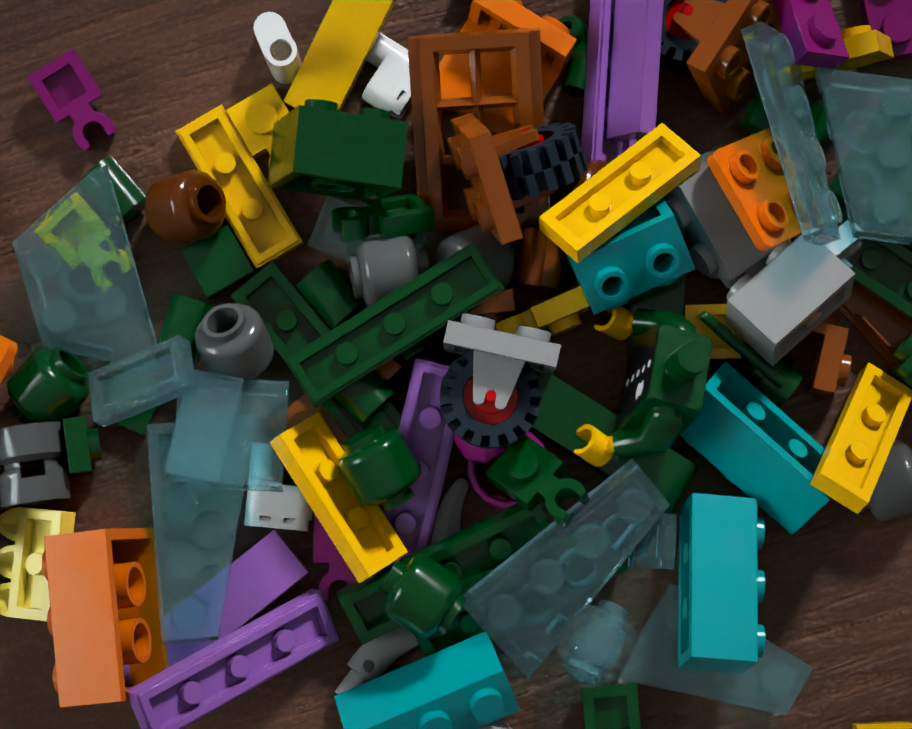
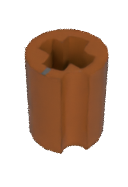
[515,228,565,292]

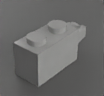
[663,151,777,289]
[725,220,864,367]

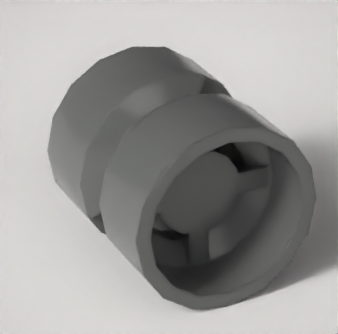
[0,422,72,509]

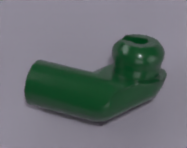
[559,15,589,98]

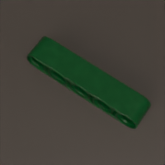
[449,353,699,515]

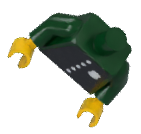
[573,306,712,467]

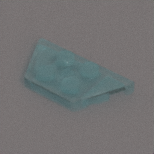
[12,165,164,372]

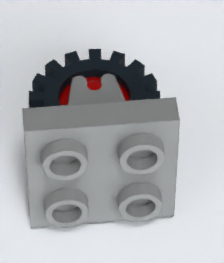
[439,313,561,449]

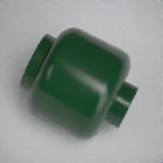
[7,347,89,424]
[338,423,422,511]
[379,554,466,639]

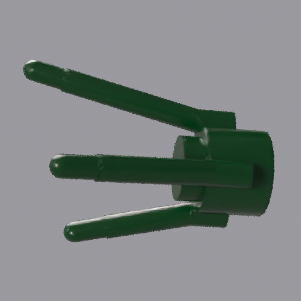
[700,311,803,408]

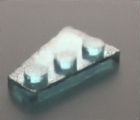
[815,67,912,245]
[614,583,814,716]

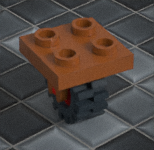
[660,0,782,115]
[447,113,588,245]

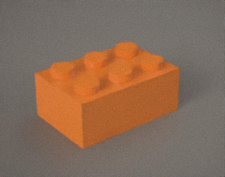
[42,528,169,708]

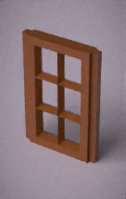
[407,28,548,232]

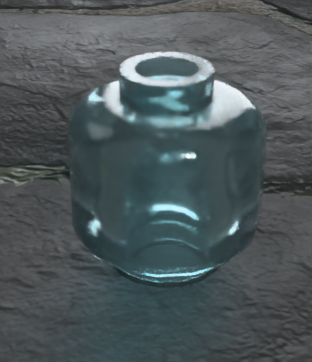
[557,600,638,687]

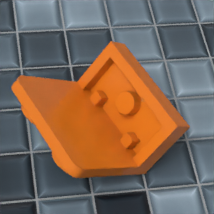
[439,0,577,135]
[707,126,829,252]

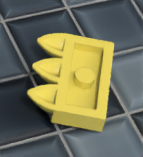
[0,507,76,622]

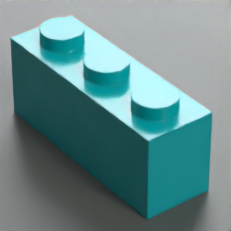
[680,361,831,535]
[678,493,766,674]
[334,631,520,729]

